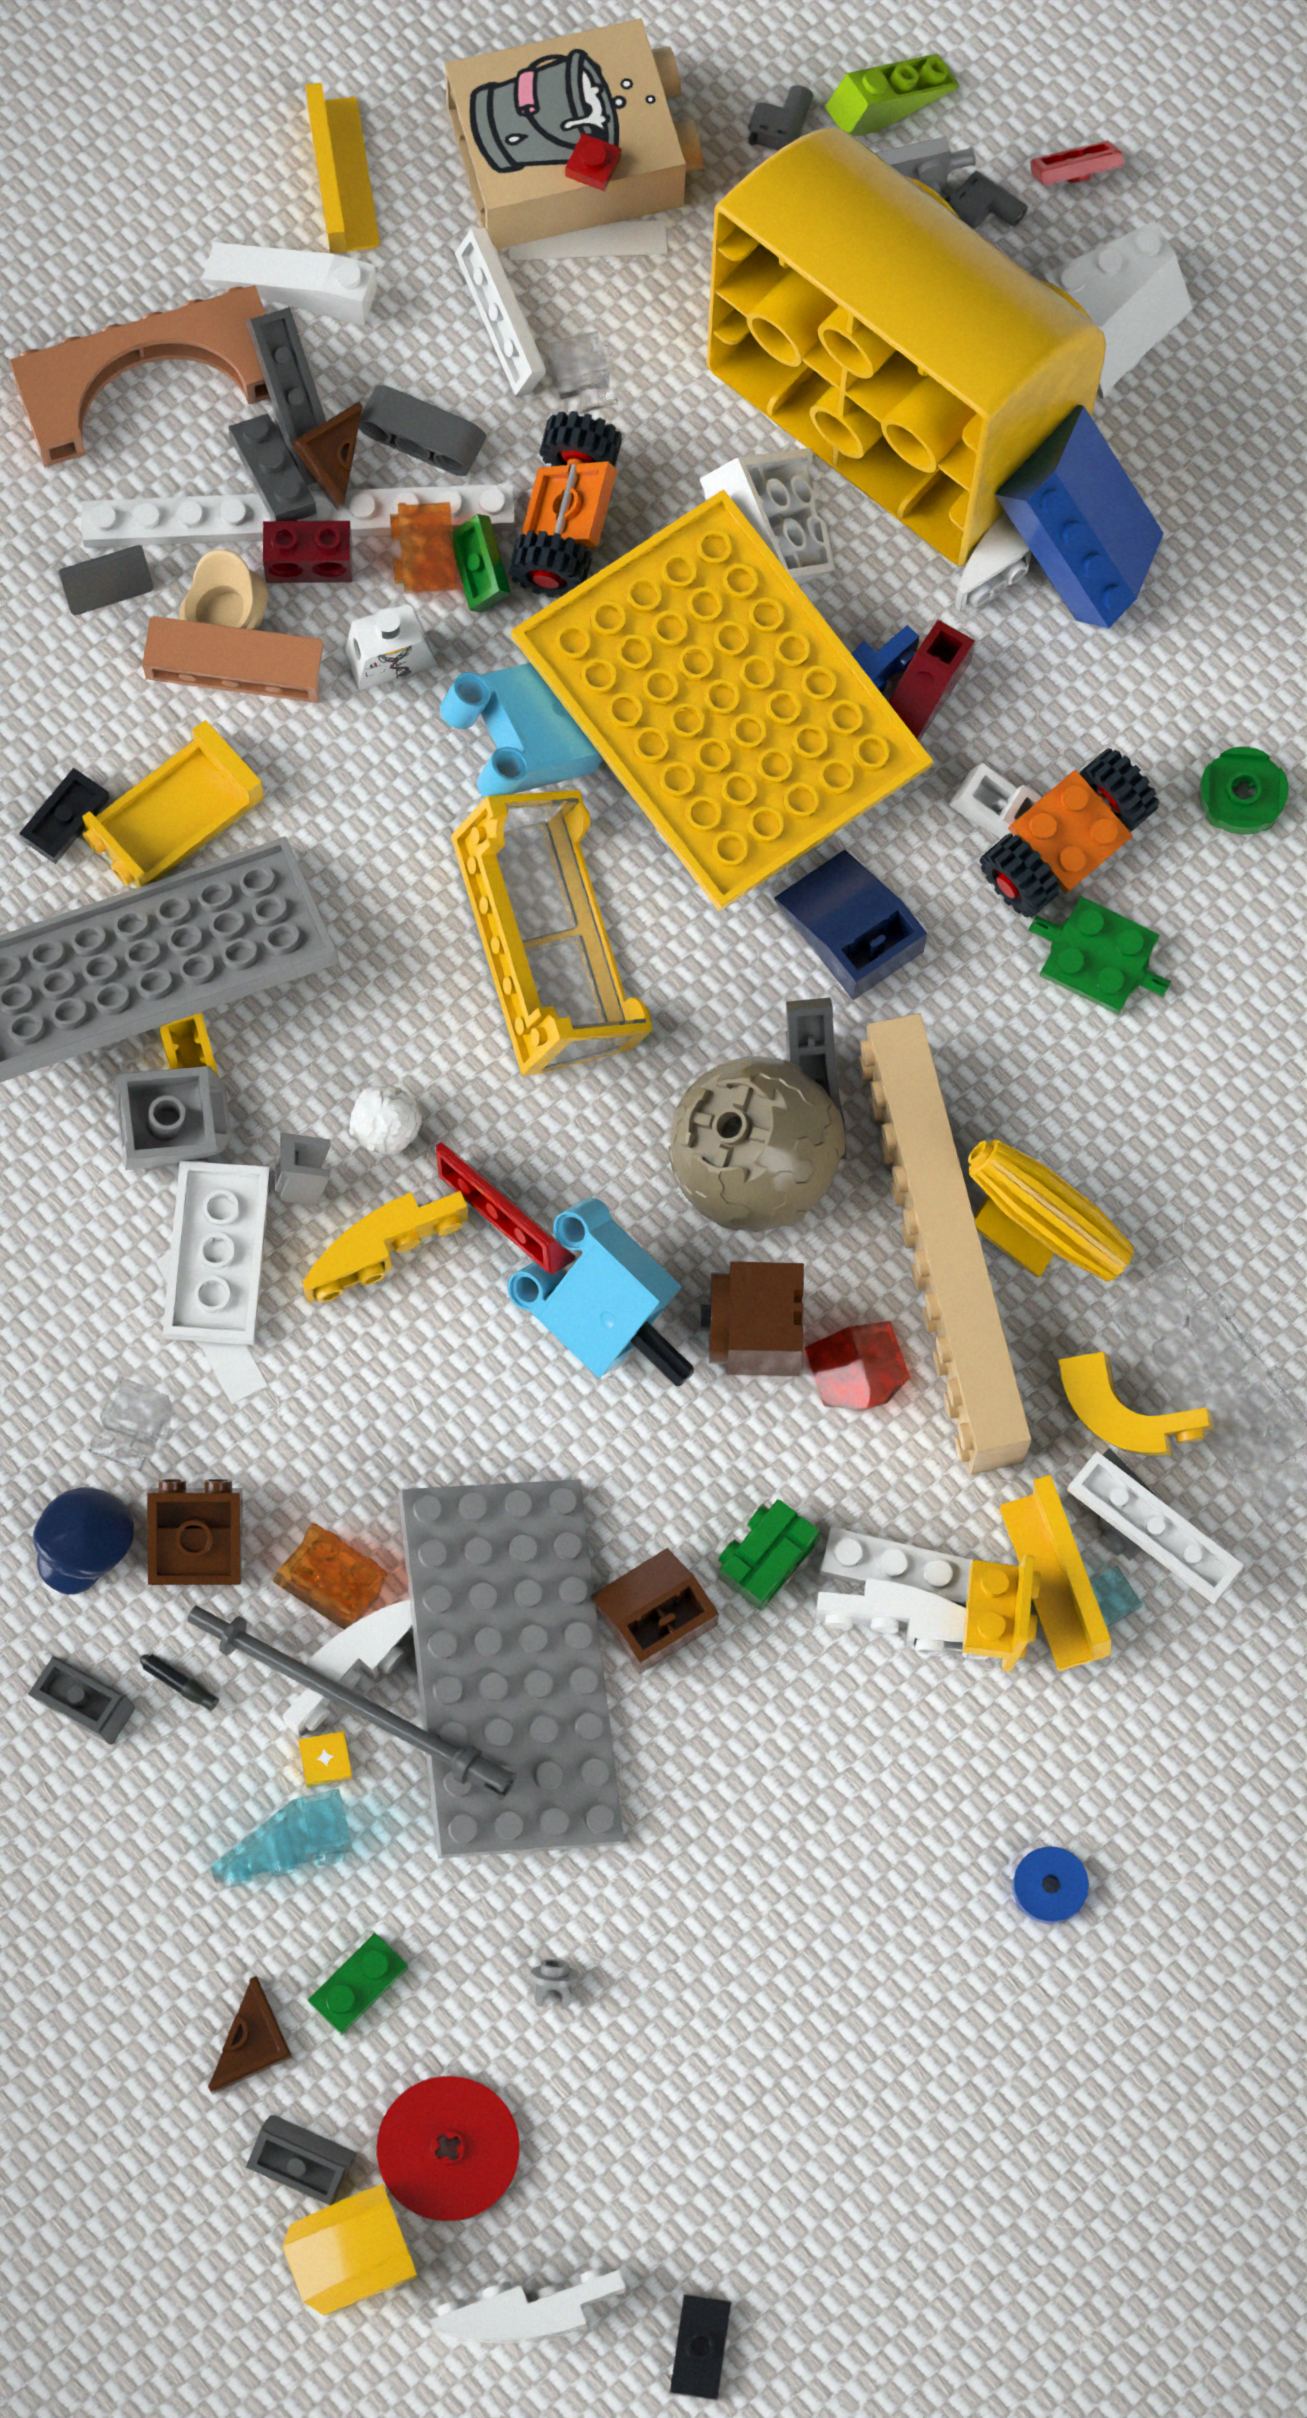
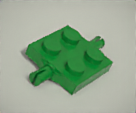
[1028,896,1171,1015]

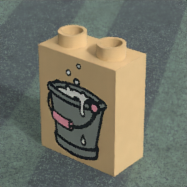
[445,18,703,249]

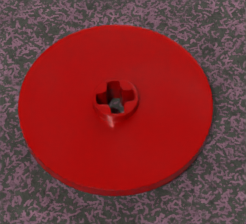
[376,2076,520,2222]

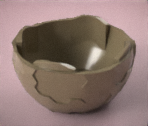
[668,1056,846,1233]

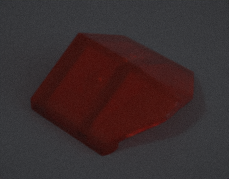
[804,1321,910,1412]

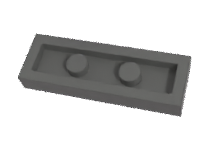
[228,413,317,521]

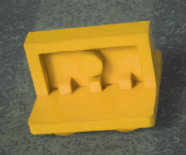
[962,1554,1041,1672]

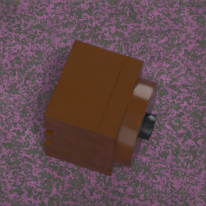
[701,1261,804,1376]

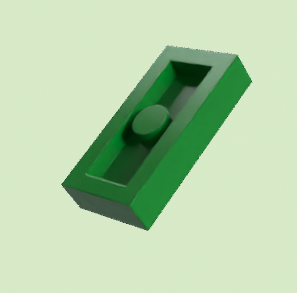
[449,514,511,613]
[308,1933,409,2036]

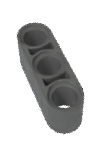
[358,385,487,476]

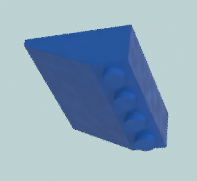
[994,405,1164,629]

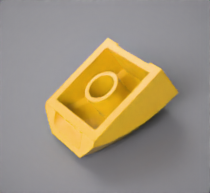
[282,2183,418,2316]

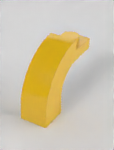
[1058,1351,1214,1457]

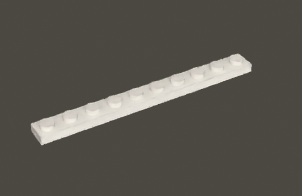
[82,483,515,548]

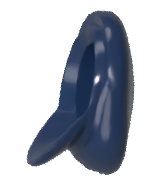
[33,1487,134,1595]

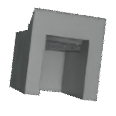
[275,1133,330,1206]

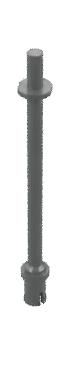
[187,1606,516,1801]

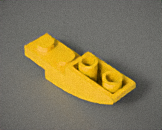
[302,1191,468,1303]

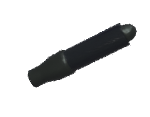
[140,1654,219,1711]

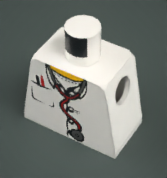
[345,604,437,690]

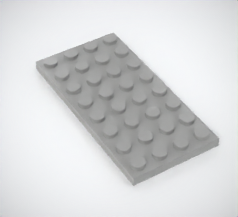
[0,836,340,1082]
[398,1479,624,1859]

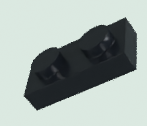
[19,767,110,864]

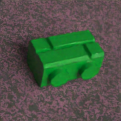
[718,1499,821,1611]

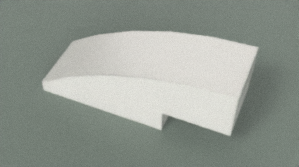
[949,763,1042,839]

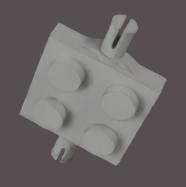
[875,136,976,194]

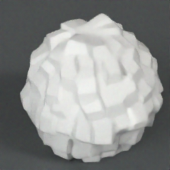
[349,1086,422,1156]

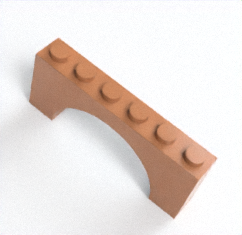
[9,285,270,467]

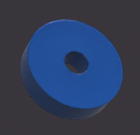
[1012,1847,1089,1924]

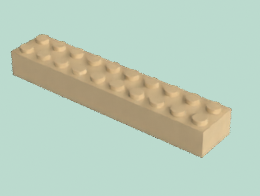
[858,1013,1031,1475]

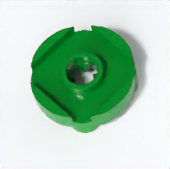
[1199,747,1289,835]

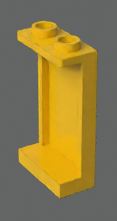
[82,719,264,888]

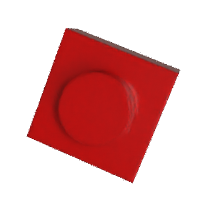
[565,133,622,192]

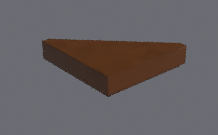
[292,402,363,511]
[208,1975,293,2094]

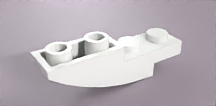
[955,512,1032,612]
[815,1578,990,1660]
[283,1599,413,1737]
[430,2266,626,2343]

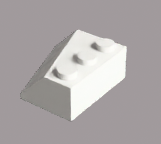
[1043,220,1192,399]
[700,448,835,585]

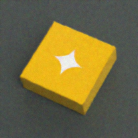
[298,1731,353,1788]

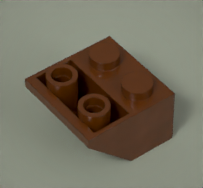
[590,1548,719,1674]

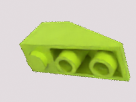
[825,53,959,137]

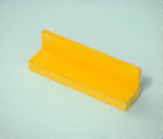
[305,82,380,254]
[1000,1474,1111,1671]

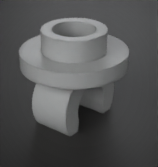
[531,1959,578,2009]

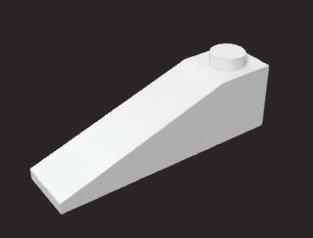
[202,242,377,326]

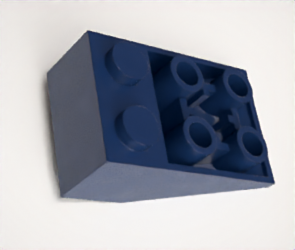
[774,849,927,1001]

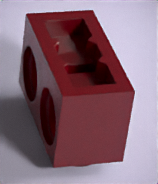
[263,521,352,583]

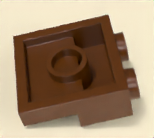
[147,1479,243,1585]

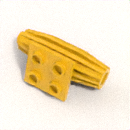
[968,1138,1135,1282]

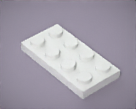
[162,1161,271,1345]

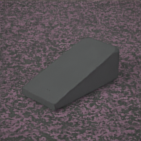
[28,1655,135,1745]

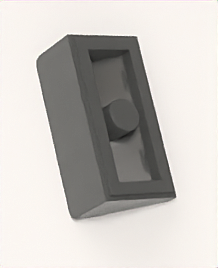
[58,545,153,615]
[246,2115,356,2205]

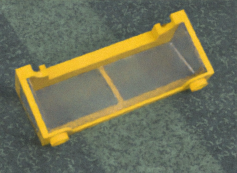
[451,790,653,1076]

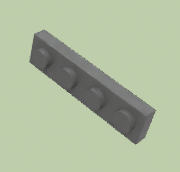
[246,307,326,486]

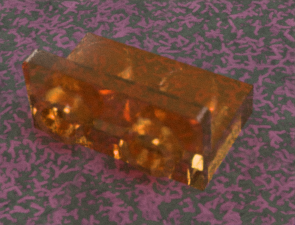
[390,502,457,594]

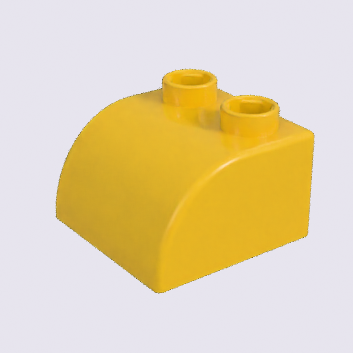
[707,128,1106,567]

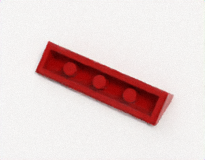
[436,1142,576,1275]

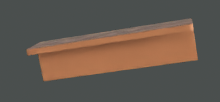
[142,616,323,703]

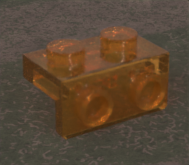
[273,1523,388,1630]

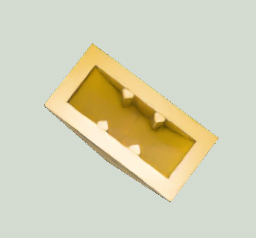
[158,1012,220,1079]

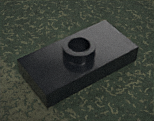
[669,2295,731,2401]

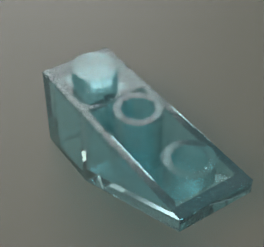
[211,1789,353,1887]

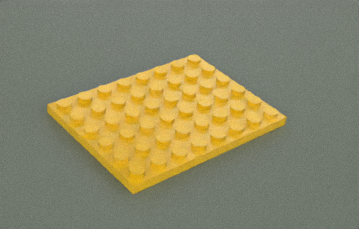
[511,489,933,912]

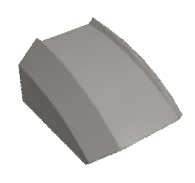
[116,1066,232,1170]

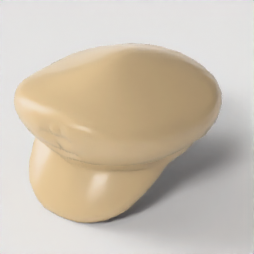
[179,549,268,630]

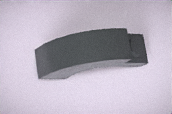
[786,997,846,1159]

